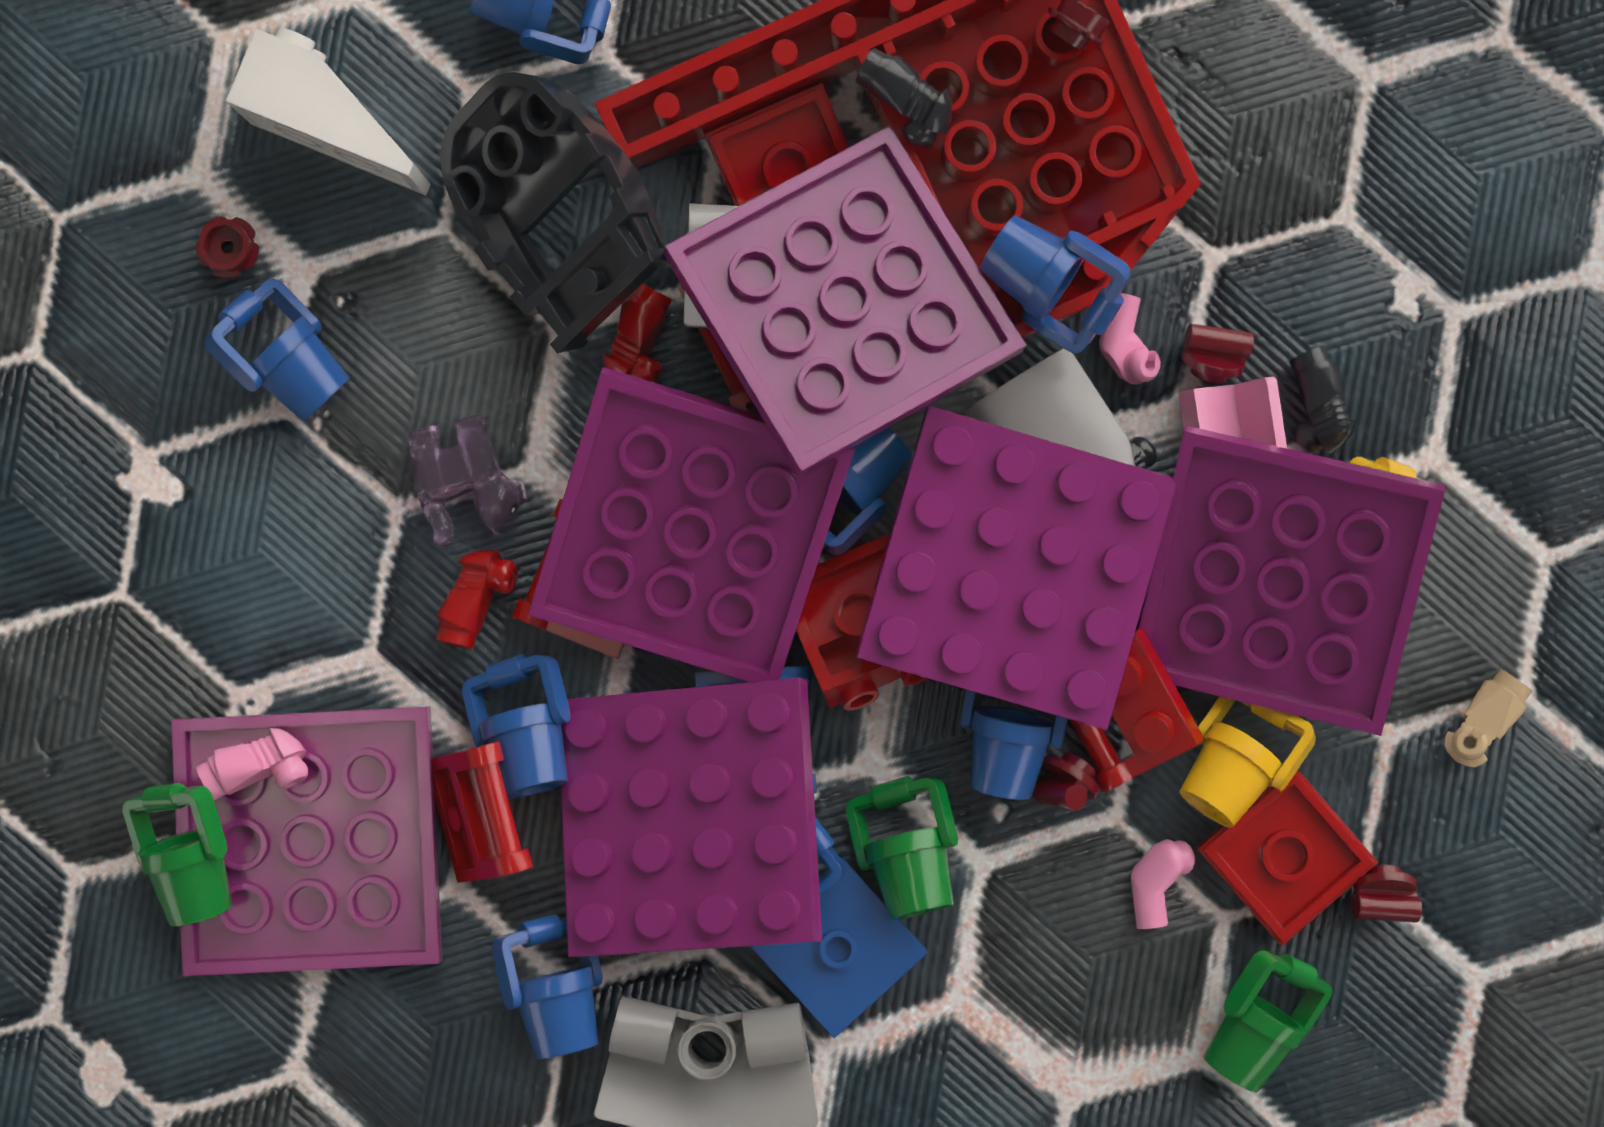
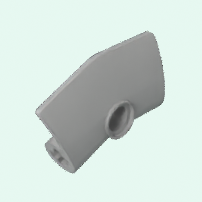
[965,348,1135,466]
[594,996,818,1127]

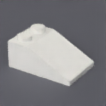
[226,27,431,196]

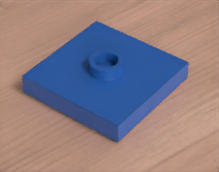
[750,856,928,1038]

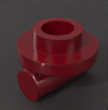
[1181,323,1254,384]
[1033,752,1100,811]
[1352,865,1422,923]

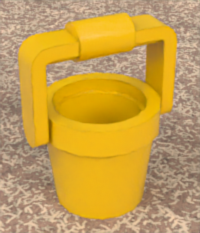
[1179,696,1316,828]

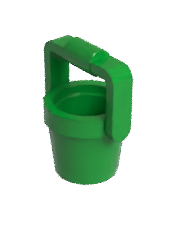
[846,776,958,920]
[122,783,232,926]
[1203,950,1333,1093]

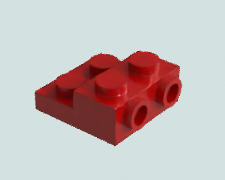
[796,533,928,711]

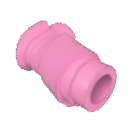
[196,728,308,801]

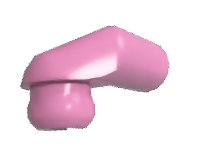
[1099,293,1161,385]
[1131,839,1195,929]

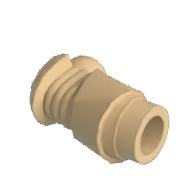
[1444,669,1533,767]

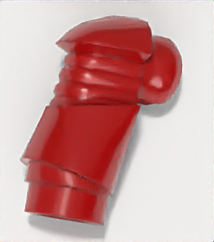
[602,284,673,383]
[436,550,518,649]

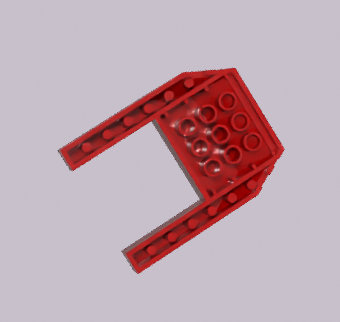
[594,0,1201,416]

